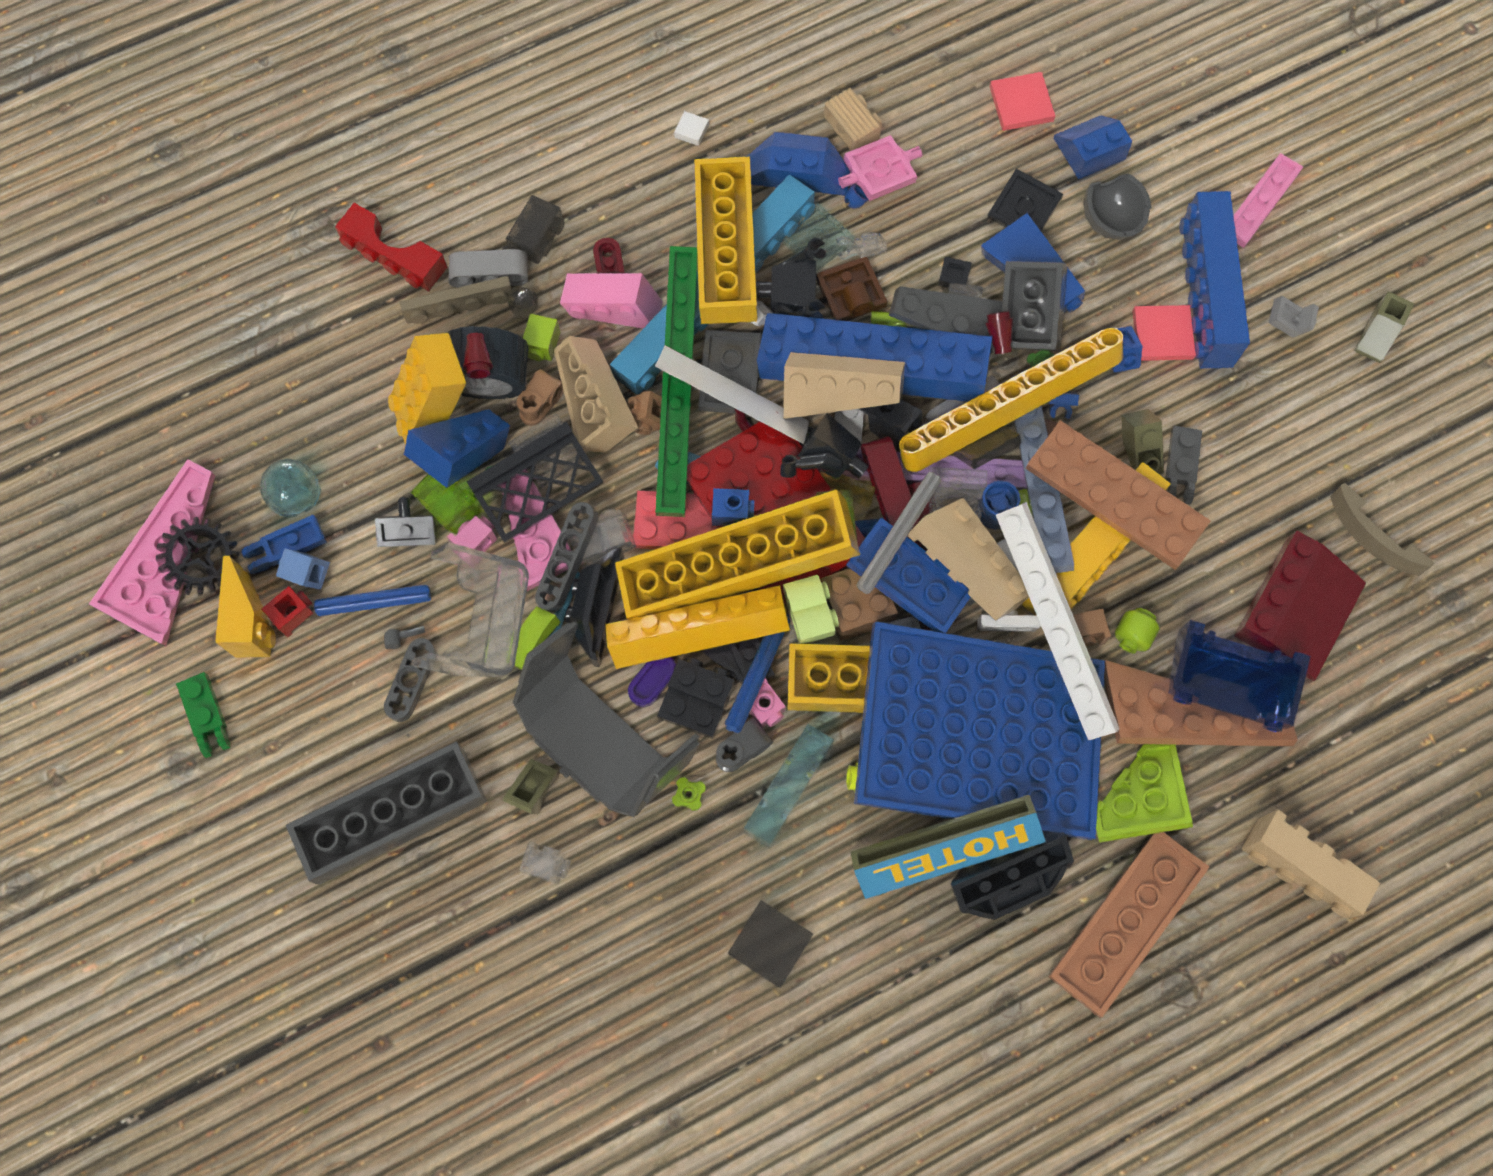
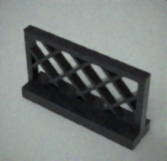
[466,422,604,543]

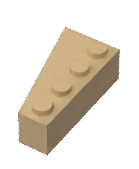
[783,352,905,419]
[907,498,1029,621]

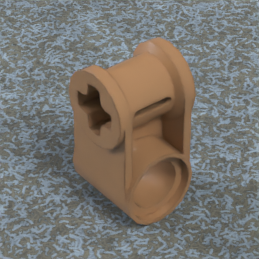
[517,369,564,426]

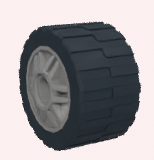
[448,326,528,399]

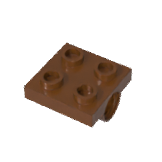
[816,256,888,321]

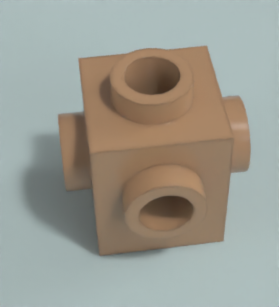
[627,391,662,435]

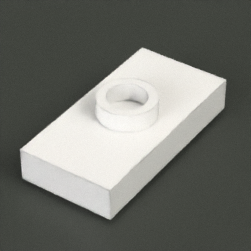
[977,611,1041,632]

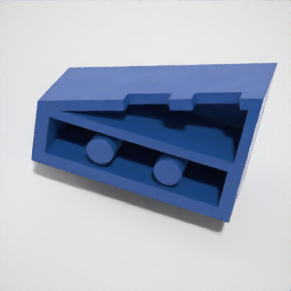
[404,409,510,488]

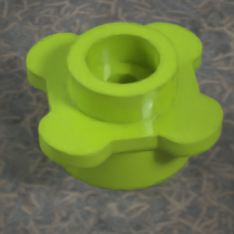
[672,777,706,811]

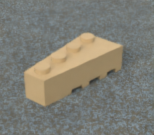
[554,336,638,453]
[1241,809,1380,918]

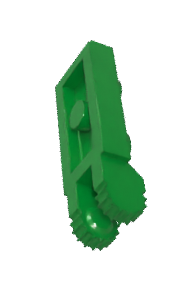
[176,672,231,758]

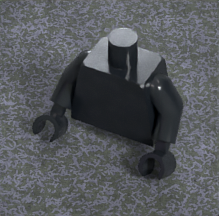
[756,238,826,319]
[780,413,869,479]

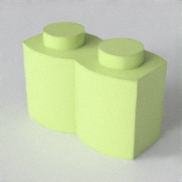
[783,575,839,644]

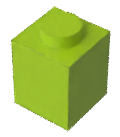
[523,314,561,361]

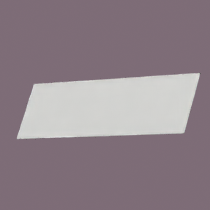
[655,346,809,444]

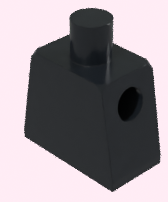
[859,399,922,452]

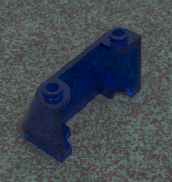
[1168,620,1311,732]

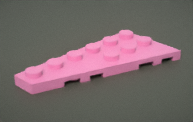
[89,460,215,646]

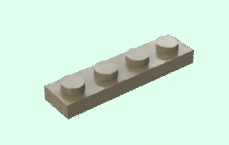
[399,276,514,324]

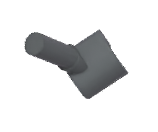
[384,626,426,649]

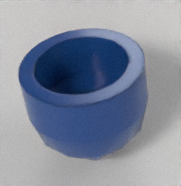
[844,184,868,209]

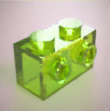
[411,474,483,534]

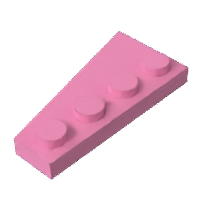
[501,470,571,591]

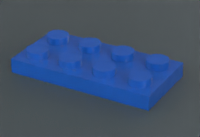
[846,518,970,633]

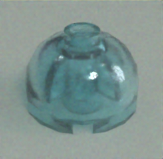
[259,458,321,518]

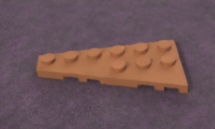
[1104,660,1298,746]

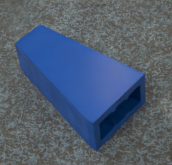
[981,213,1085,313]

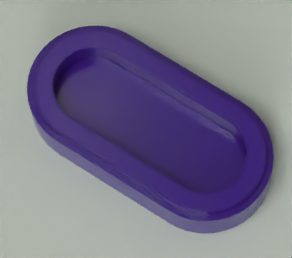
[628,657,676,707]

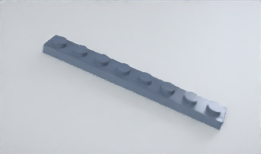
[1014,406,1074,573]

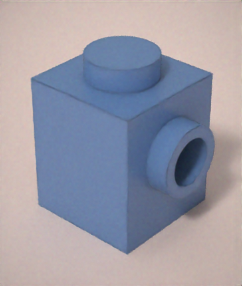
[276,548,330,590]

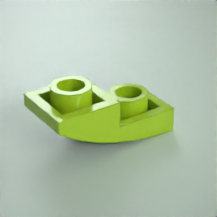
[507,606,560,670]

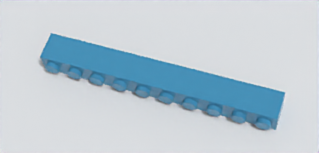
[610,174,815,395]

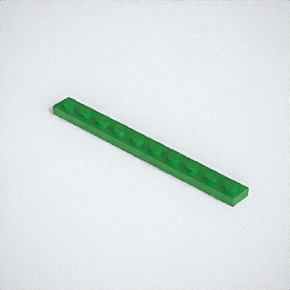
[655,246,698,517]

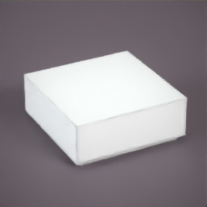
[674,111,709,146]

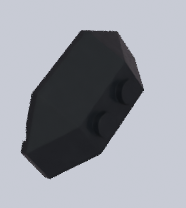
[565,547,624,667]
[950,832,1074,920]

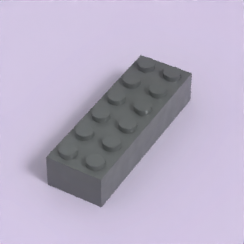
[286,741,488,885]

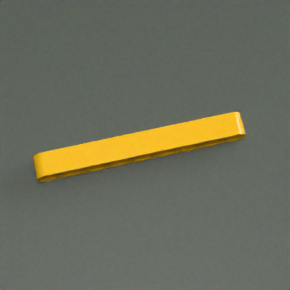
[899,328,1123,472]

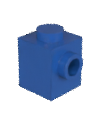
[712,488,755,526]

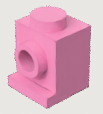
[447,516,497,564]
[750,678,786,728]

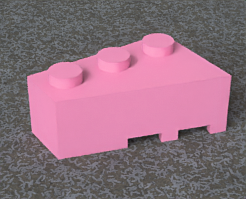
[560,273,663,329]

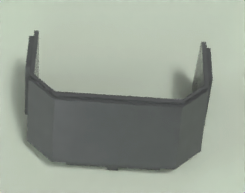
[513,621,700,817]

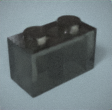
[506,195,565,265]

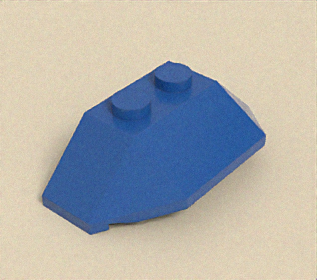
[746,132,850,196]

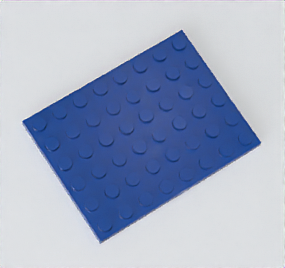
[854,621,1105,840]

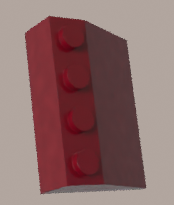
[1234,530,1366,681]

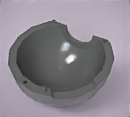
[1083,174,1152,240]

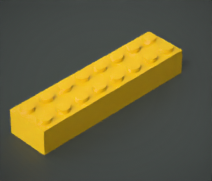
[615,489,860,619]

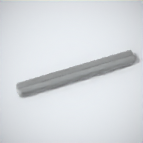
[856,472,941,594]

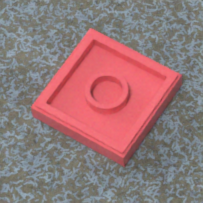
[990,72,1055,131]
[1132,305,1196,361]

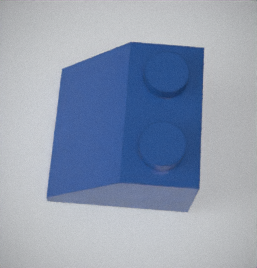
[1053,115,1133,180]

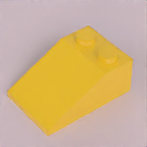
[215,556,276,658]

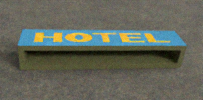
[851,795,1046,899]

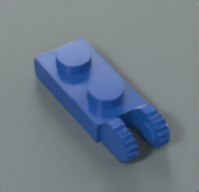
[241,515,327,574]

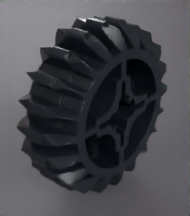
[156,517,240,596]

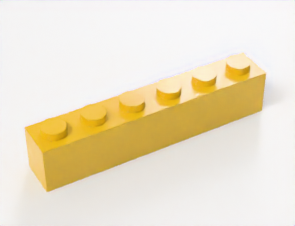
[605,585,790,669]

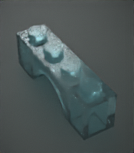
[744,724,834,849]

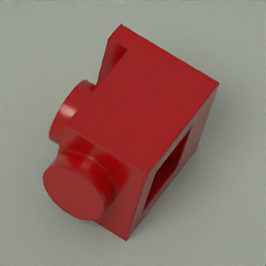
[261,586,313,637]

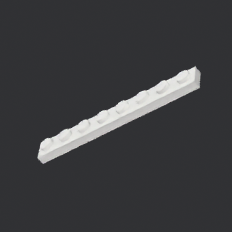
[996,503,1120,740]

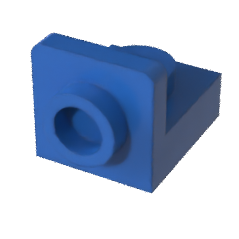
[1112,326,1143,373]

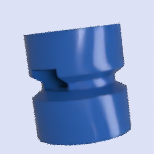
[977,481,1021,530]

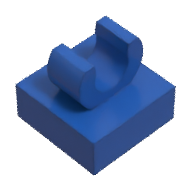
[1048,391,1079,419]

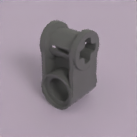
[716,718,773,772]

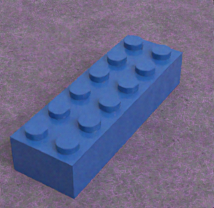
[1179,191,1250,369]

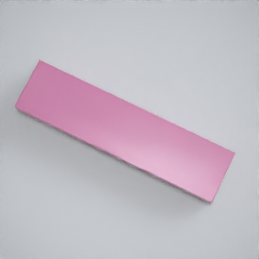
[1234,153,1303,248]

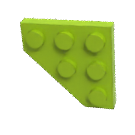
[1096,744,1194,842]

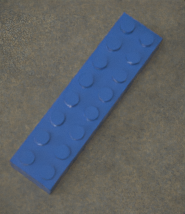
[757,313,992,402]

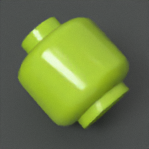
[1114,608,1160,654]

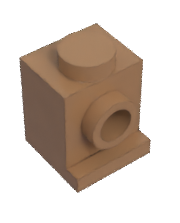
[1073,608,1111,647]

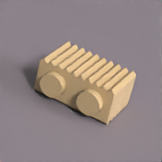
[824,88,882,151]

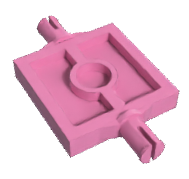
[838,135,922,201]

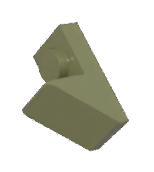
[503,759,558,814]

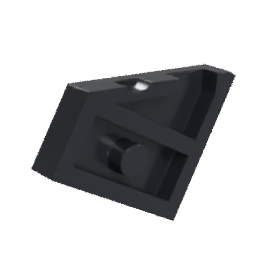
[701,638,775,684]

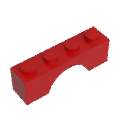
[335,202,448,292]

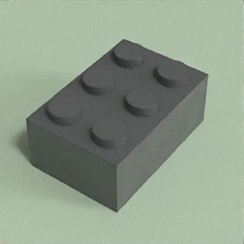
[1002,261,1068,351]

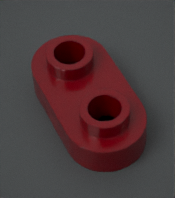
[593,238,625,274]

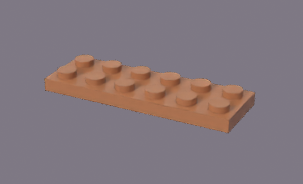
[1025,420,1211,570]
[1048,832,1209,1018]

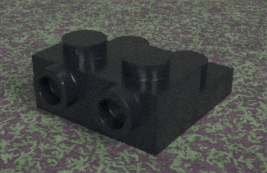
[657,657,735,739]

